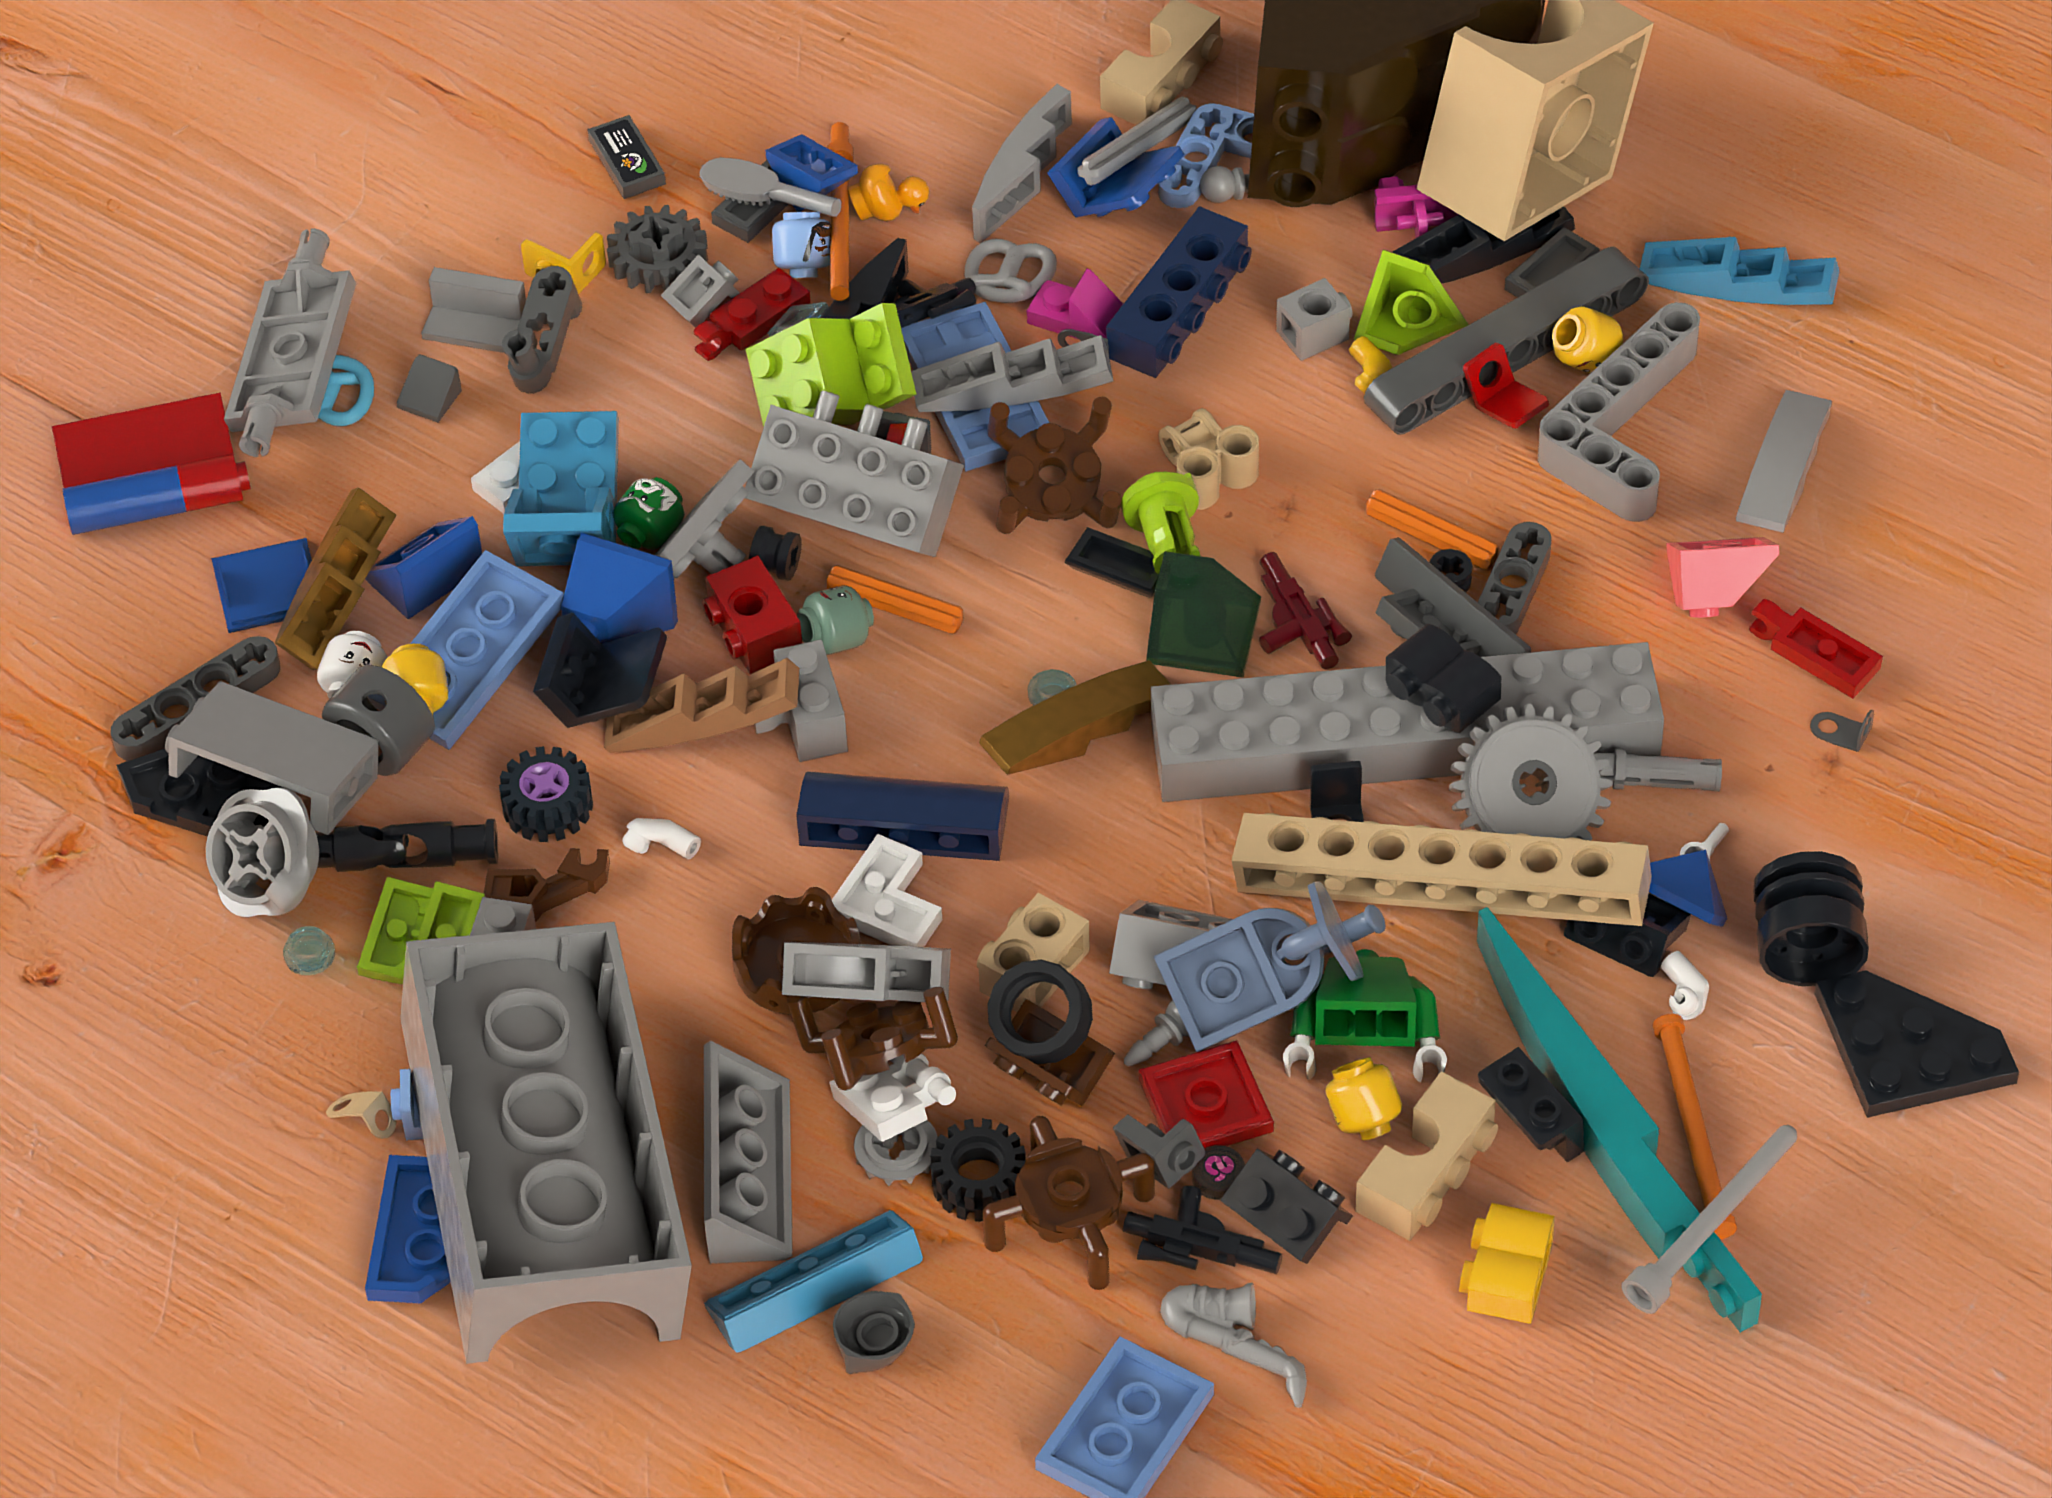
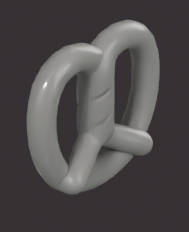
[964,239,1057,303]

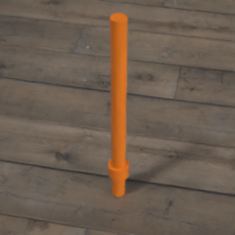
[827,122,854,301]

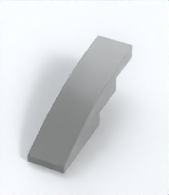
[972,84,1072,243]
[911,335,1114,412]
[1736,390,1832,533]

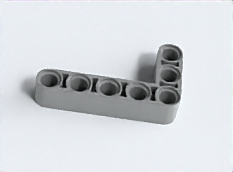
[1537,302,1700,522]

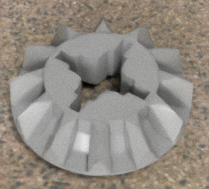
[854,1120,938,1186]

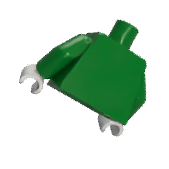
[1283,949,1447,1082]

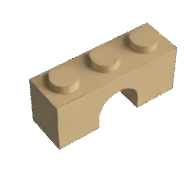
[1100,0,1223,125]
[1356,1071,1498,1241]

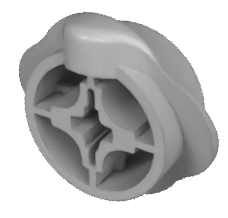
[206,787,319,917]

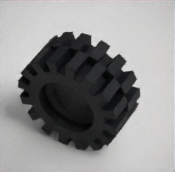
[930,1118,1026,1222]

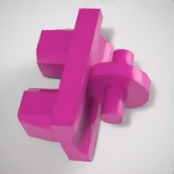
[1374,177,1458,238]

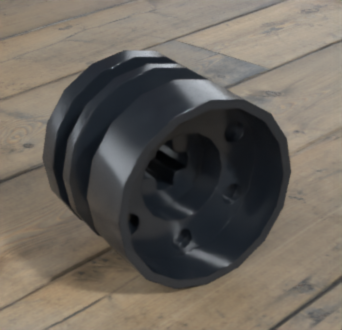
[1753,851,1869,986]

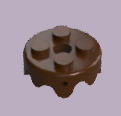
[732,887,861,1015]

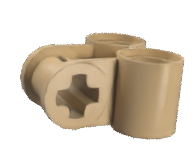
[1158,408,1259,510]

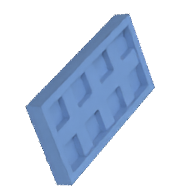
[901,301,1049,472]

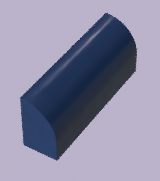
[796,772,1009,861]

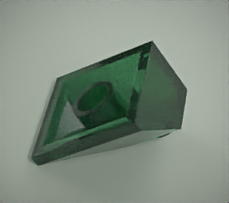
[1146,551,1261,677]

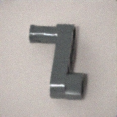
[502,266,582,393]

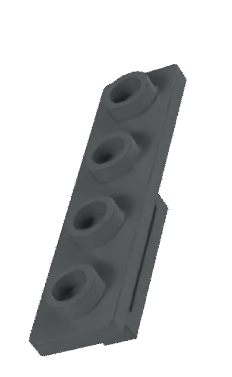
[1375,537,1531,657]

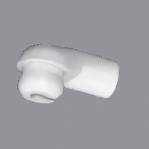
[622,818,701,859]
[1661,951,1709,1020]

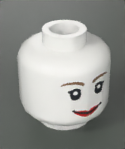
[317,631,387,699]

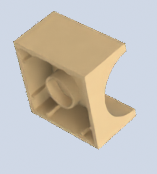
[1417,0,1654,241]

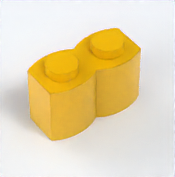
[1459,1203,1555,1324]

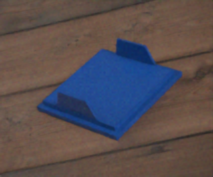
[211,538,312,633]

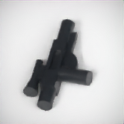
[894,278,976,328]
[1123,1186,1282,1274]

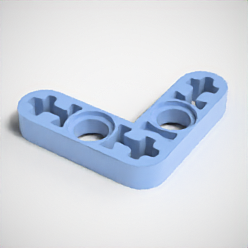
[1158,103,1254,208]

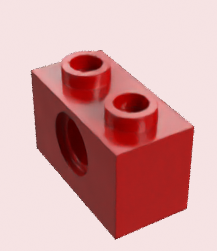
[702,556,803,675]

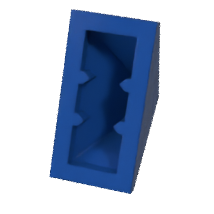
[765,134,858,212]
[1649,849,1727,927]

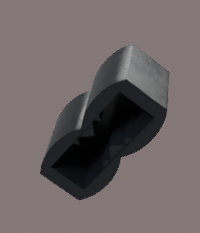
[1385,624,1502,733]

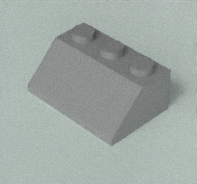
[1109,900,1287,989]

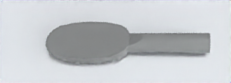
[700,158,842,217]

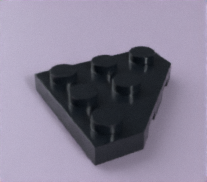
[116,749,284,837]
[1815,970,2019,1118]

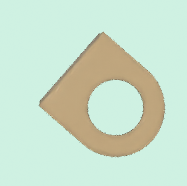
[326,1092,396,1139]

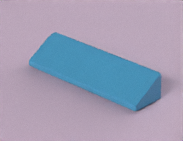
[704,1210,923,1353]

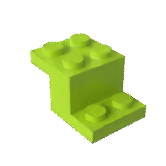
[746,303,916,427]

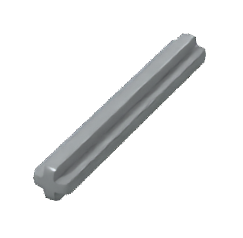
[1078,97,1197,185]

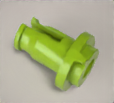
[1121,471,1201,577]

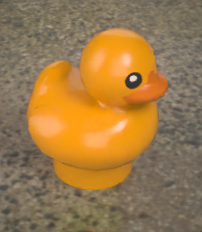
[848,164,930,222]

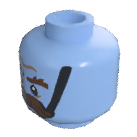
[772,212,832,278]

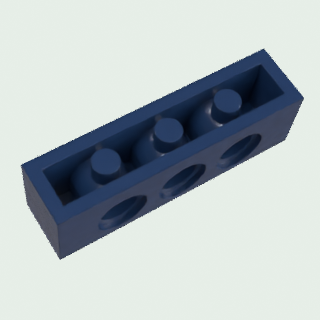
[1106,206,1252,378]

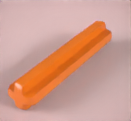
[1366,489,1499,570]
[826,565,964,634]

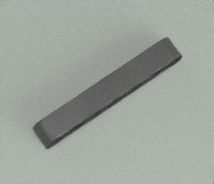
[1364,247,1649,434]

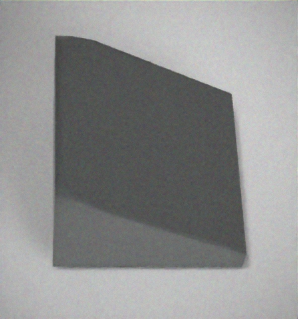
[397,354,462,423]

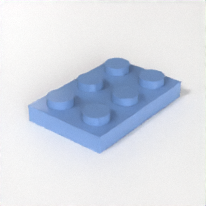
[1035,1336,1214,1498]

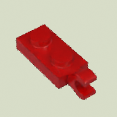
[693,267,811,361]
[1749,599,1883,699]

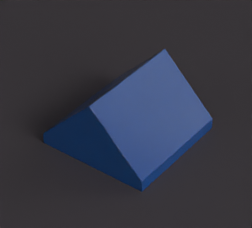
[365,516,482,619]

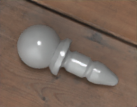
[1200,166,1249,203]
[1124,1000,1189,1066]

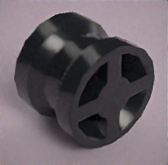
[749,525,802,581]

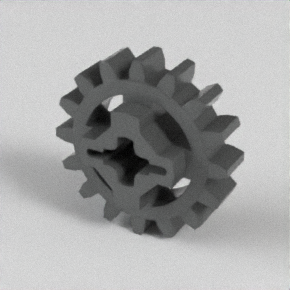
[607,205,708,293]

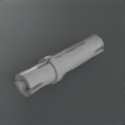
[1593,749,1722,792]

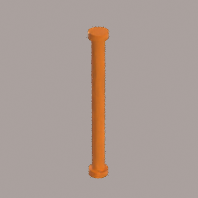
[1652,1014,1737,1240]

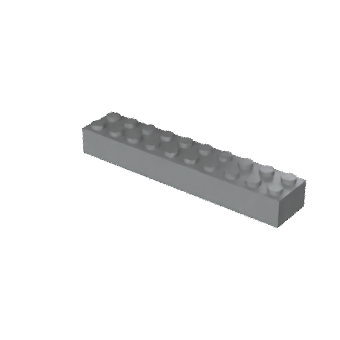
[1151,642,1664,802]

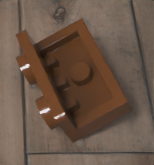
[984,999,1115,1107]

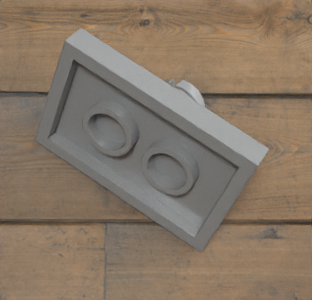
[654,459,755,579]

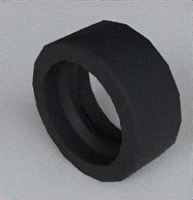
[987,959,1093,1064]

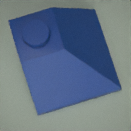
[561,533,678,643]

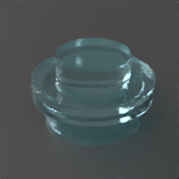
[1028,669,1077,706]
[283,926,335,975]

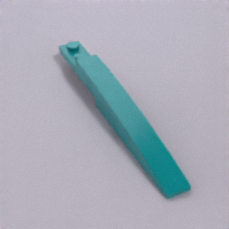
[1477,907,1762,1332]

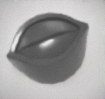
[833,1291,915,1375]

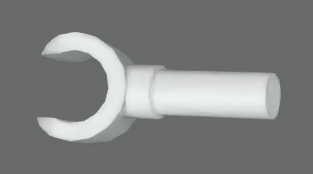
[1680,823,1729,861]

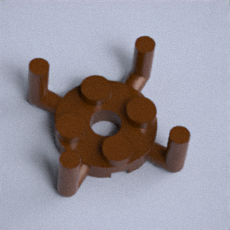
[987,397,1122,534]
[787,987,958,1091]
[983,1116,1155,1290]

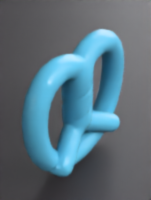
[318,355,374,426]

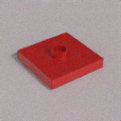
[1139,1040,1274,1153]

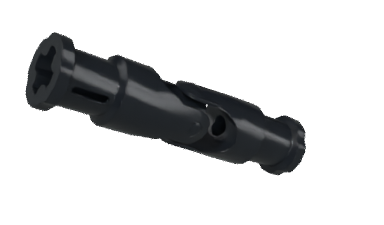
[316,819,498,872]

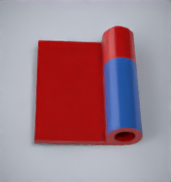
[52,392,251,535]

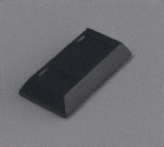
[1065,527,1174,598]

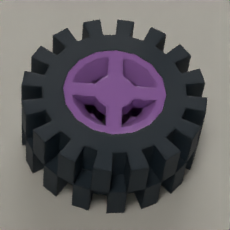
[499,746,593,842]

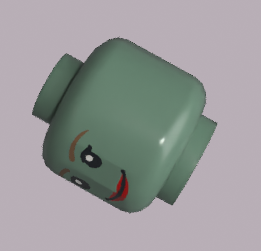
[797,585,874,655]

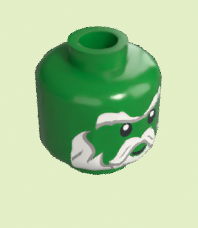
[612,477,685,550]

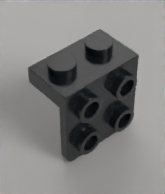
[533,613,667,728]

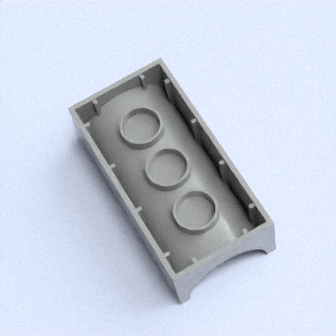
[400,922,692,1364]

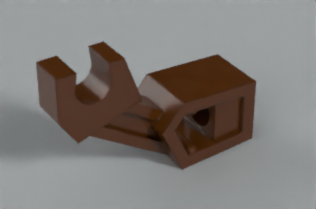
[484,848,610,923]

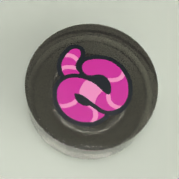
[1192,1145,1245,1200]

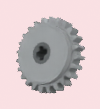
[1449,704,1613,841]

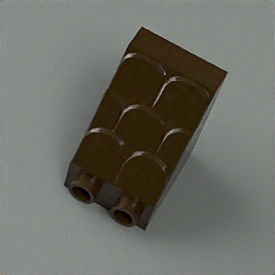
[1248,0,1545,207]

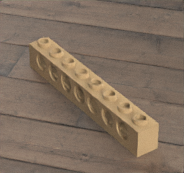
[1231,813,1652,926]

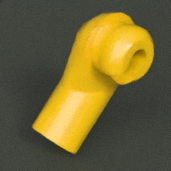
[1349,336,1392,394]

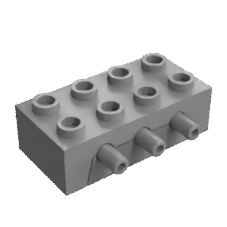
[745,391,964,557]

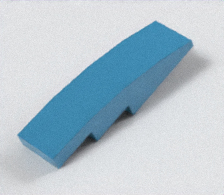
[1640,237,1840,305]

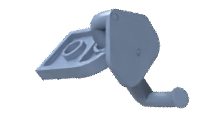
[1153,882,1386,1052]

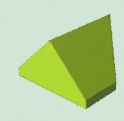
[1353,250,1469,355]

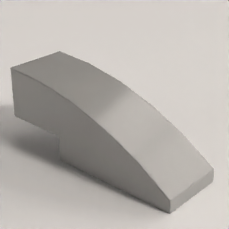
[782,942,951,1002]

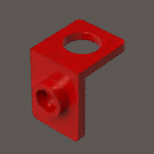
[1463,342,1550,429]

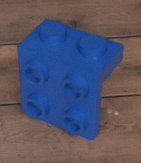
[1047,117,1184,218]

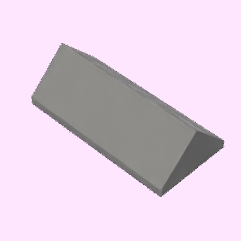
[704,1041,792,1264]

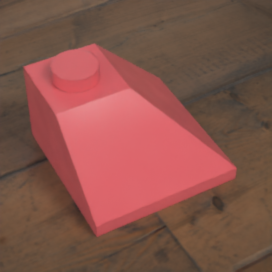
[1666,537,1779,618]

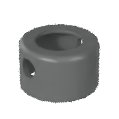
[321,664,435,776]

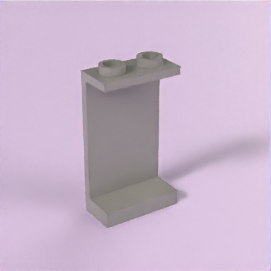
[165,681,379,835]

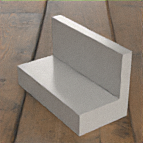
[421,267,526,353]

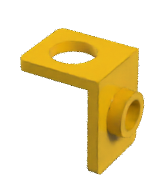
[521,232,606,294]

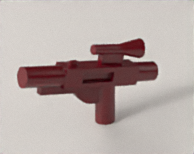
[1259,552,1352,669]

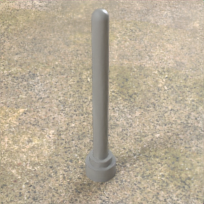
[1622,1125,1797,1314]

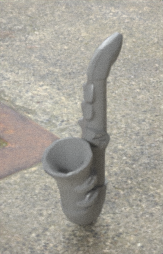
[1160,1283,1307,1408]

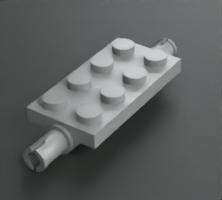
[224,228,356,457]

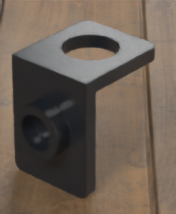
[1310,761,1364,822]

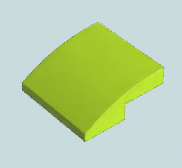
[357,877,485,985]

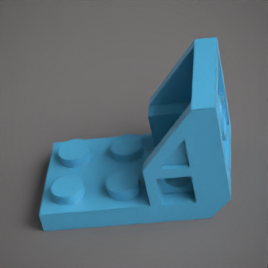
[503,411,619,566]

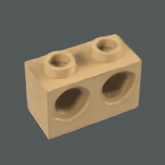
[977,893,1090,1012]

